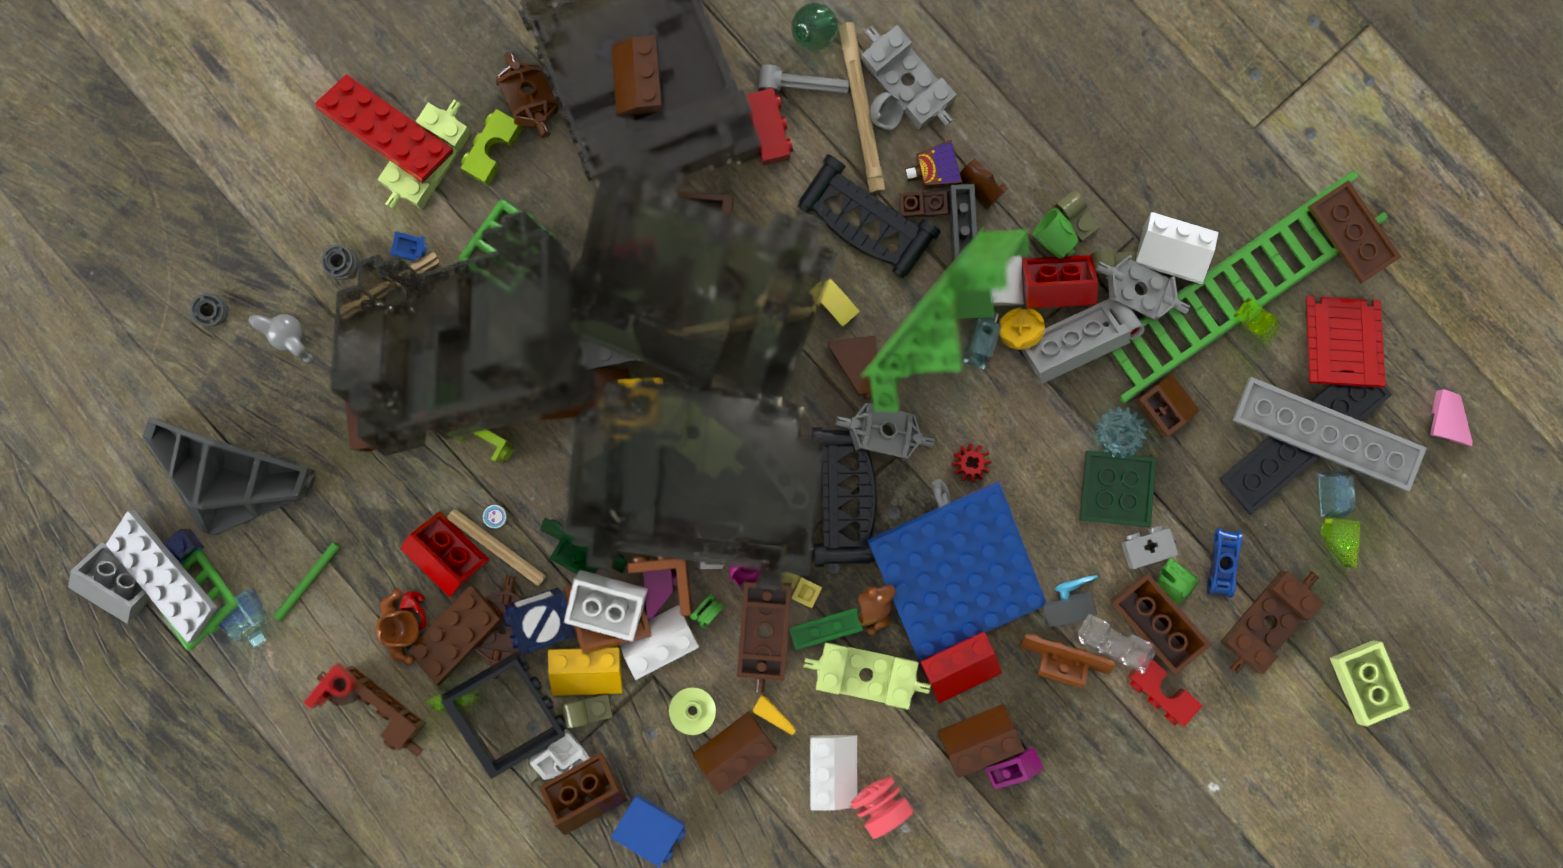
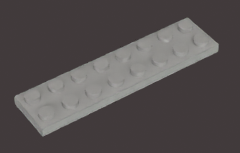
[1232,377,1426,492]

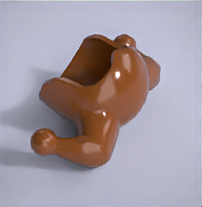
[858,585,895,636]
[375,589,419,666]

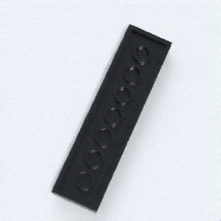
[1219,372,1392,514]

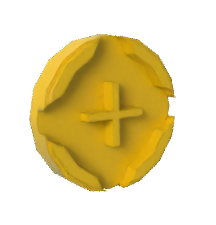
[998,308,1045,350]

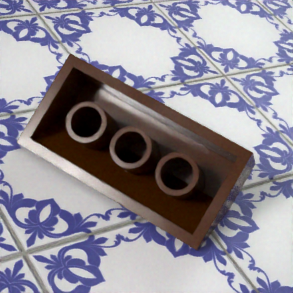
[1111,573,1212,675]

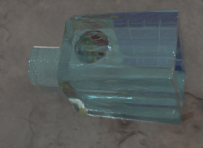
[963,312,1001,369]
[1318,472,1356,517]
[211,589,269,648]

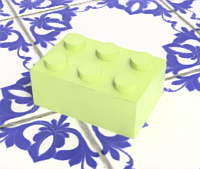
[1330,640,1410,726]

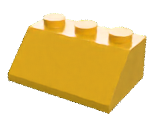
[548,646,623,696]

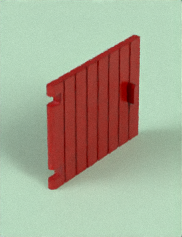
[1306,296,1386,388]

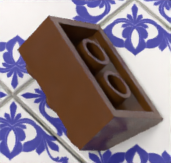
[611,35,663,116]
[938,704,1024,778]
[692,711,777,795]
[539,752,627,835]

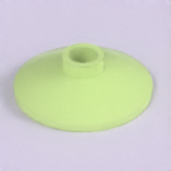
[669,687,716,735]

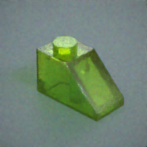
[1321,518,1361,568]

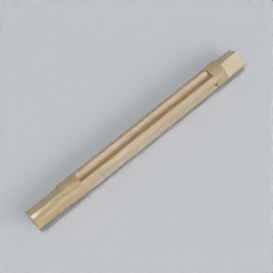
[838,22,885,193]

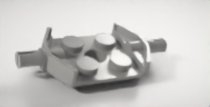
[1095,255,1190,320]
[835,403,935,461]

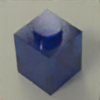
[163,529,204,562]

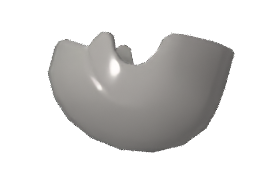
[870,92,904,131]

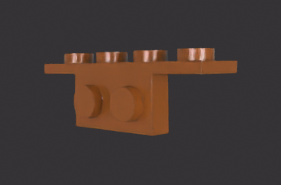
[1020,634,1116,689]

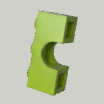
[461,109,523,186]

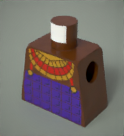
[905,140,962,189]

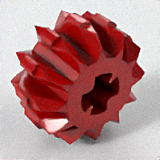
[951,443,992,483]

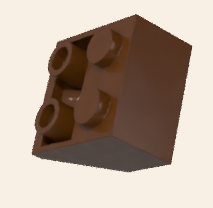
[1134,373,1200,438]

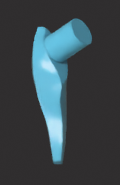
[1055,575,1098,600]

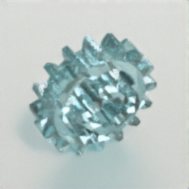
[1095,406,1147,458]

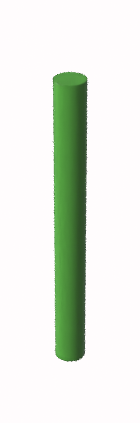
[274,542,340,621]

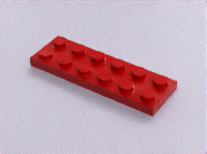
[315,74,453,184]

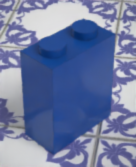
[611,793,686,867]

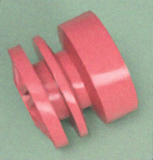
[850,776,914,839]

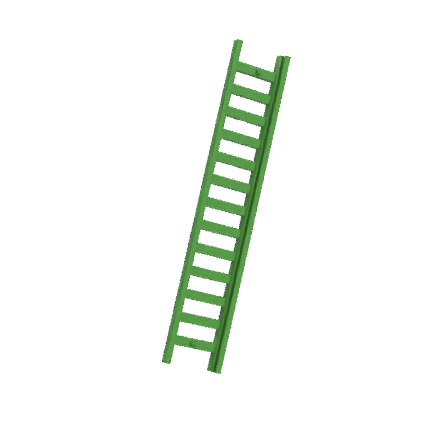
[1094,171,1388,404]

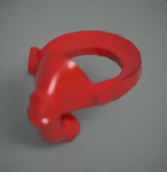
[399,591,426,631]

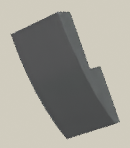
[1044,593,1097,627]

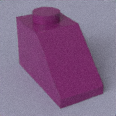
[643,569,678,619]
[984,747,1044,790]

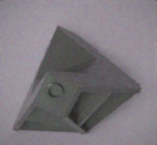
[142,417,315,535]

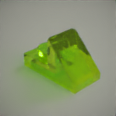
[1234,298,1281,343]

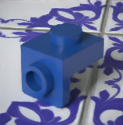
[389,231,428,262]

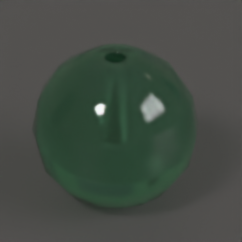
[791,3,838,51]

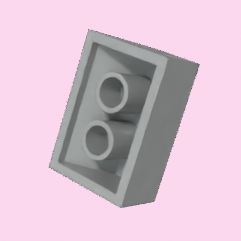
[68,542,150,624]

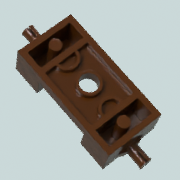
[737,565,792,693]
[1220,571,1324,674]
[317,666,426,757]

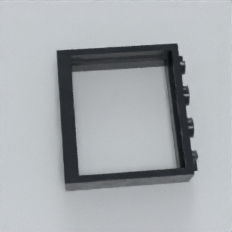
[441,652,566,779]

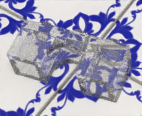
[1078,614,1155,674]

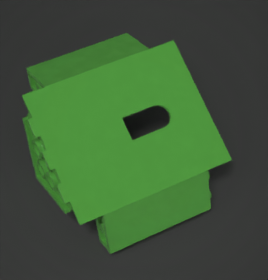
[861,226,1029,412]

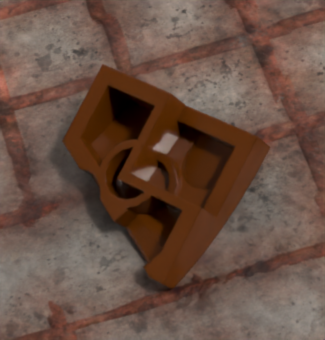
[960,158,1008,210]

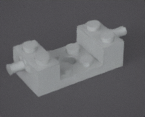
[861,25,957,131]

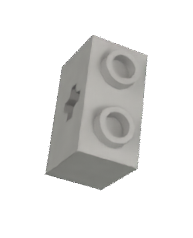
[1121,525,1179,569]

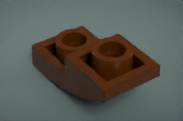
[900,190,949,217]

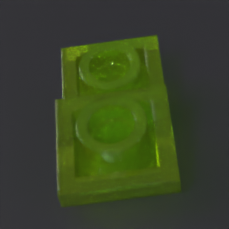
[426,691,479,711]

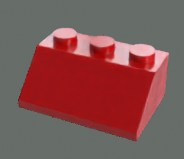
[1022,255,1099,309]
[400,511,489,597]
[919,631,1002,703]

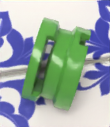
[690,593,725,629]

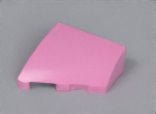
[1430,389,1473,446]

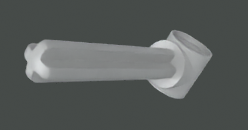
[758,65,849,94]

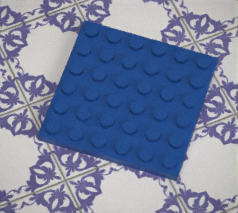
[867,481,1046,661]

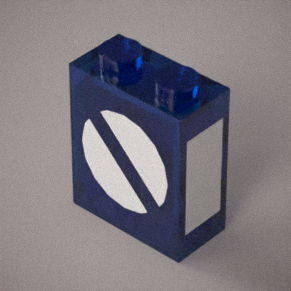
[503,587,575,655]

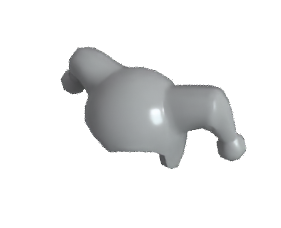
[248,314,313,363]

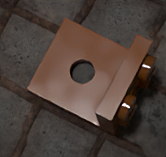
[628,554,693,616]

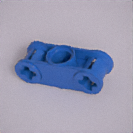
[1207,528,1243,598]

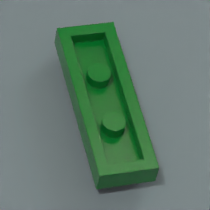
[789,608,863,650]

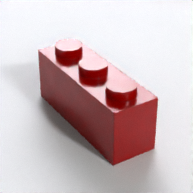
[746,88,793,166]

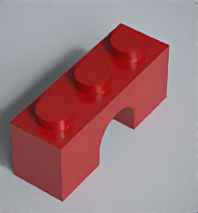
[1127,656,1203,727]

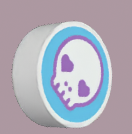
[483,505,507,528]

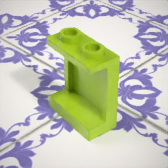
[446,414,514,464]

